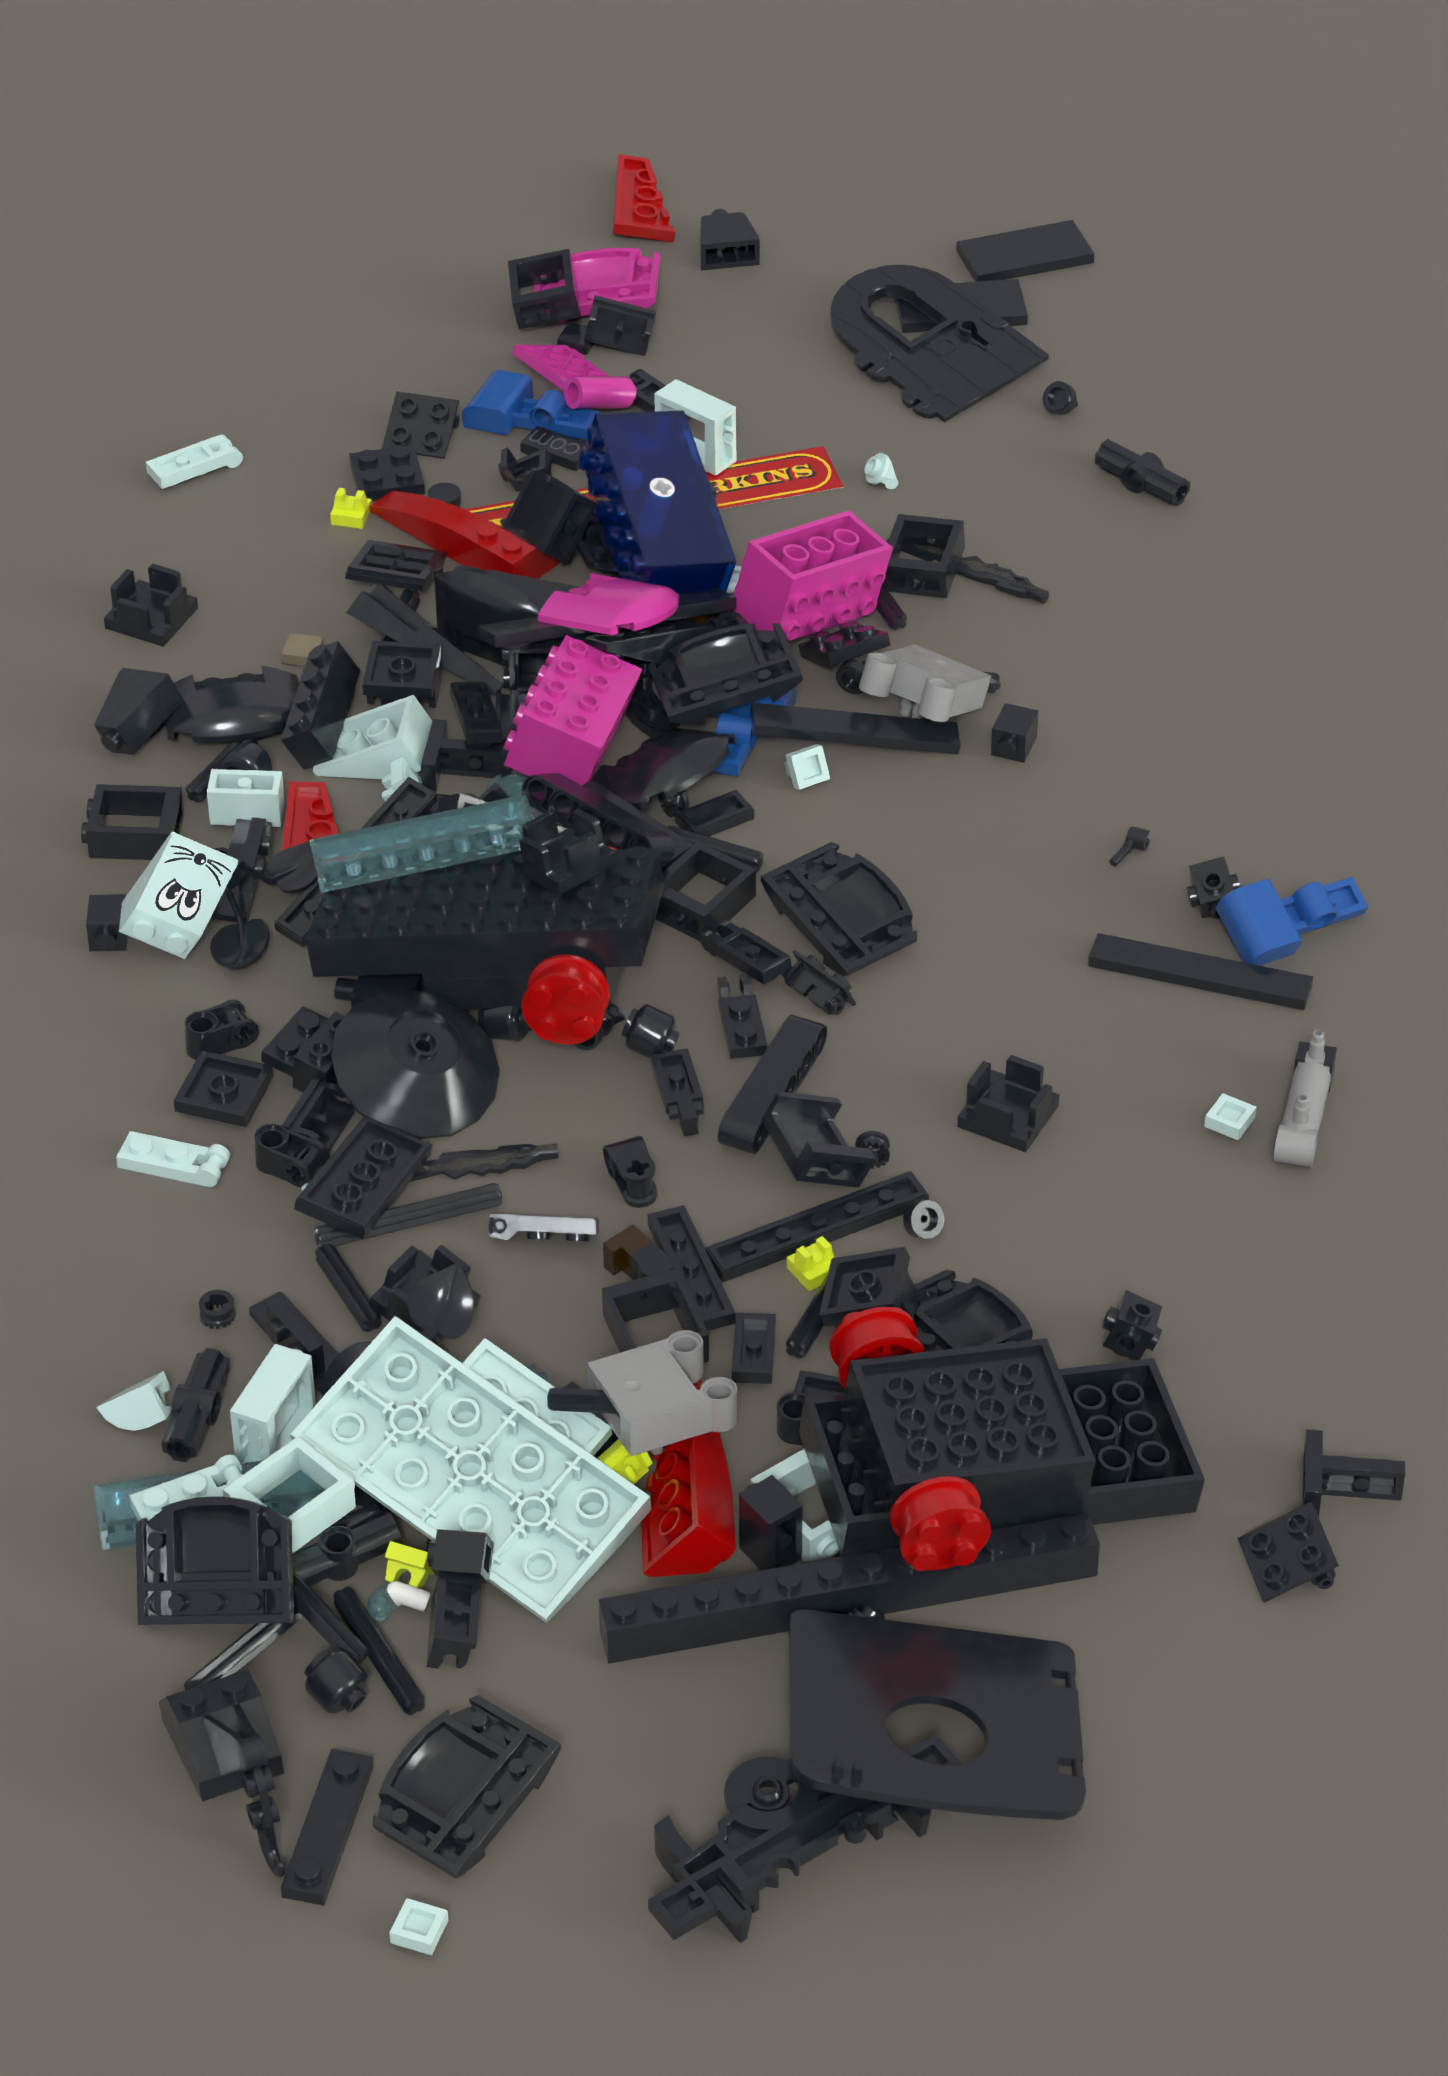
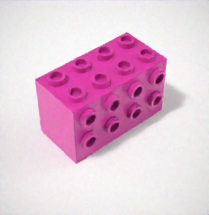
[734,510,893,641]
[503,635,643,785]

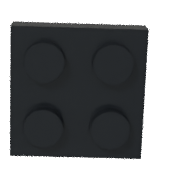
[349,445,425,501]
[798,621,891,666]
[174,1050,273,1127]

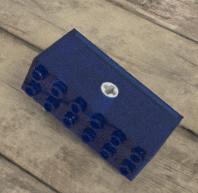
[579,410,737,594]

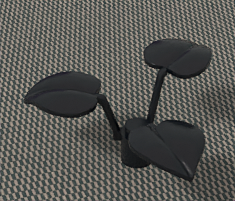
[210,840,325,970]
[324,1264,474,1390]

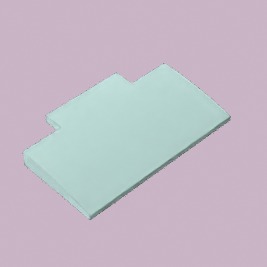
[290,1316,651,1623]

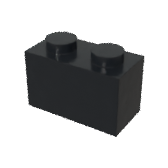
[739,1475,803,1570]

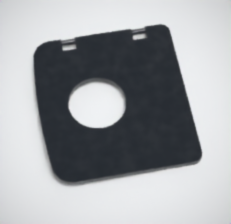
[788,1610,1086,1820]

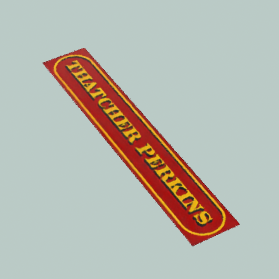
[447,446,844,558]

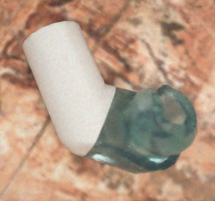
[368,1581,430,1621]

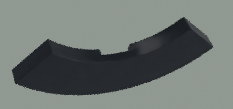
[622,656,681,738]

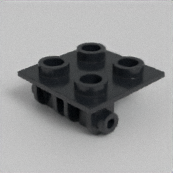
[382,391,460,459]
[1238,1502,1339,1603]

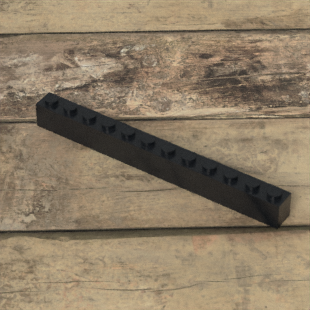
[599,1513,1100,1664]

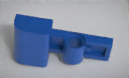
[462,370,600,440]
[712,687,796,776]
[1215,877,1368,965]

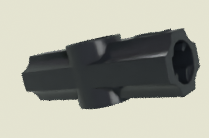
[1095,439,1190,506]
[161,1348,231,1462]
[293,1513,403,1586]

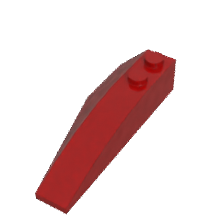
[369,491,560,579]
[641,1379,736,1577]

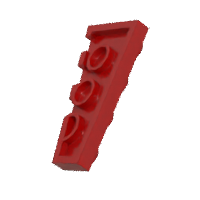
[613,154,675,242]
[282,781,342,870]

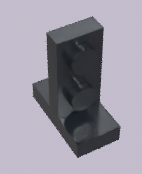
[421,719,513,792]
[1302,1429,1405,1517]

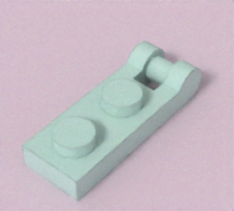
[146,435,243,489]
[116,1131,231,1187]
[129,1454,243,1521]

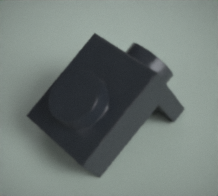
[498,447,552,492]

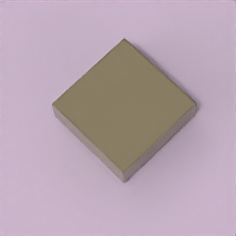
[281,633,324,666]

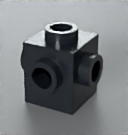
[1187,856,1240,919]
[1101,1290,1162,1360]

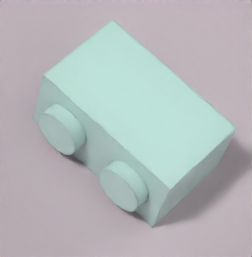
[207,769,285,827]

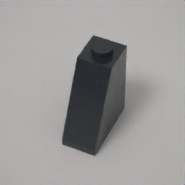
[94,668,184,755]

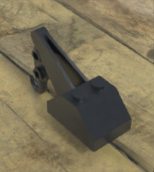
[159,1669,286,1877]

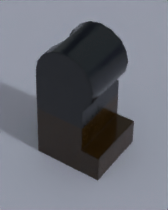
[603,1225,672,1295]

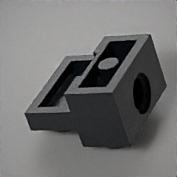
[261,1006,345,1092]

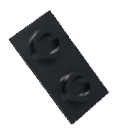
[782,950,856,1015]

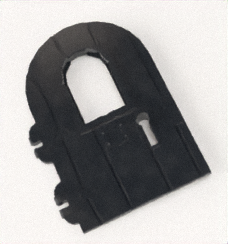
[831,265,1049,422]

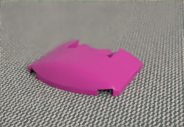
[534,248,661,324]
[538,573,679,635]

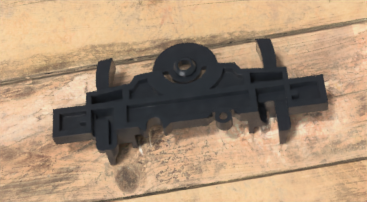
[648,1734,961,1943]

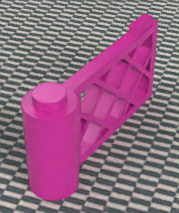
[512,345,636,409]

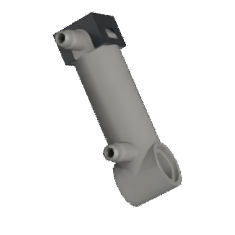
[1273,1030,1337,1168]

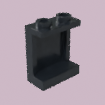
[503,468,598,564]
[762,1091,876,1188]

